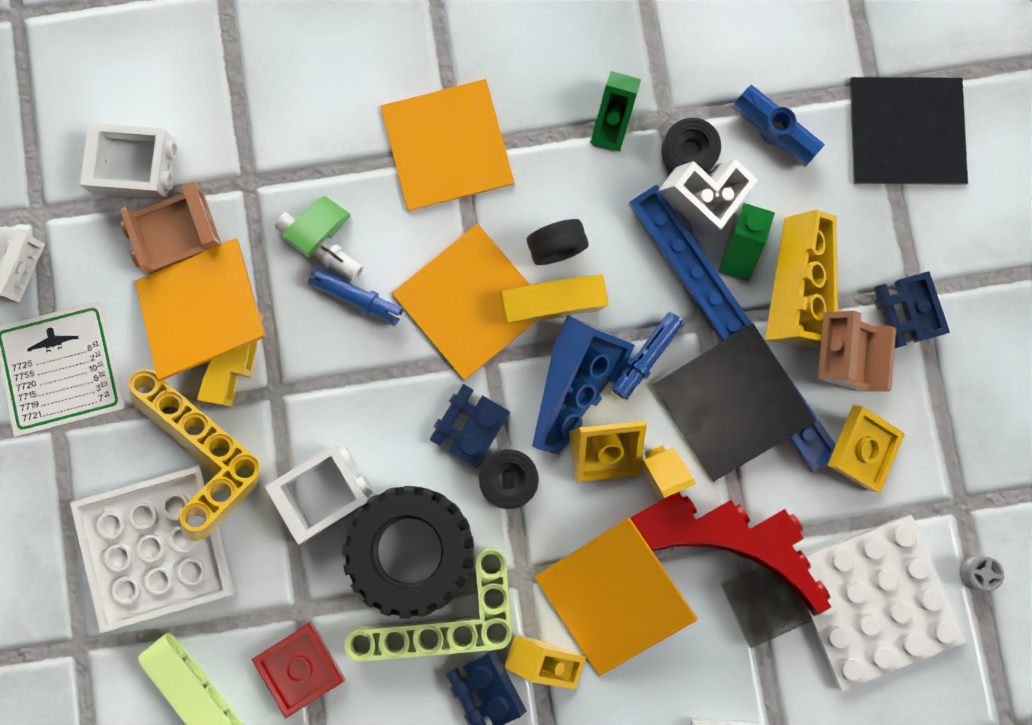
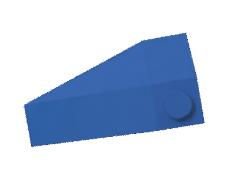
[532,315,635,455]

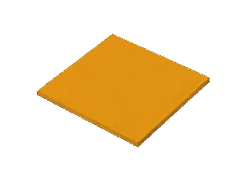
[380,79,515,212]
[392,223,536,381]
[135,238,265,381]
[534,517,698,676]

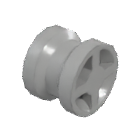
[959,556,1004,591]

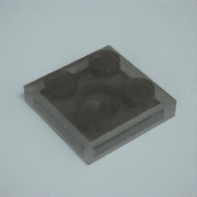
[720,566,812,648]

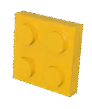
[828,405,905,493]

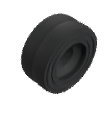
[661,117,721,173]
[527,219,589,265]
[479,449,539,509]

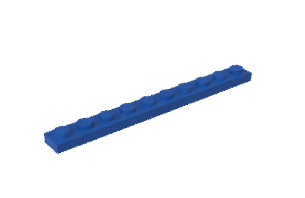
[629,184,836,472]

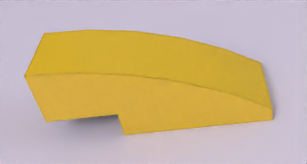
[500,274,609,324]
[197,312,264,407]

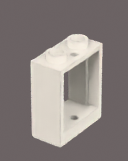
[79,123,178,200]
[264,444,373,545]

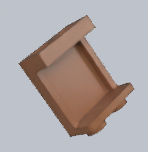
[120,181,222,274]
[818,310,896,392]

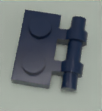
[874,271,950,349]
[429,384,510,468]
[446,650,527,725]

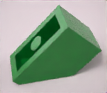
[590,71,641,151]
[718,203,775,282]

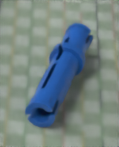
[308,267,403,326]
[610,312,685,401]

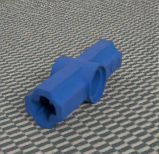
[732,84,825,167]

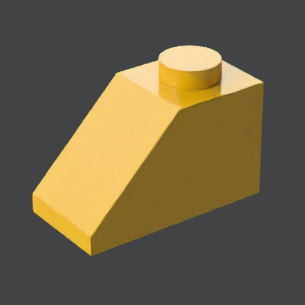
[641,445,696,498]
[504,635,586,690]

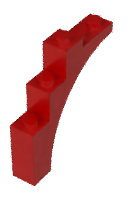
[630,492,831,616]

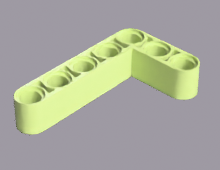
[344,548,512,662]
[138,633,244,725]

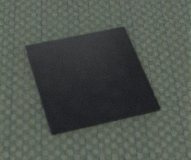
[850,77,968,185]
[653,323,817,482]

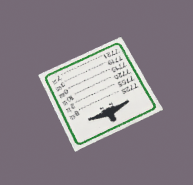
[0,300,125,437]

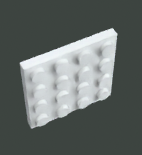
[70,465,235,633]
[803,515,966,692]

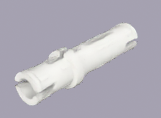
[275,212,364,283]

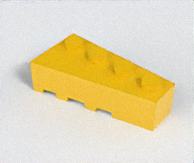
[765,210,838,348]

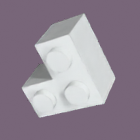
[657,159,758,234]

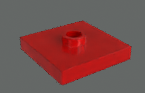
[251,621,346,719]

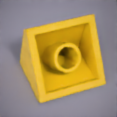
[569,421,647,482]

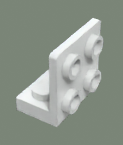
[0,227,45,303]

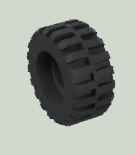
[342,486,475,619]

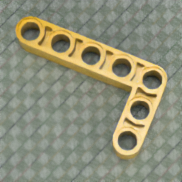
[128,369,260,541]

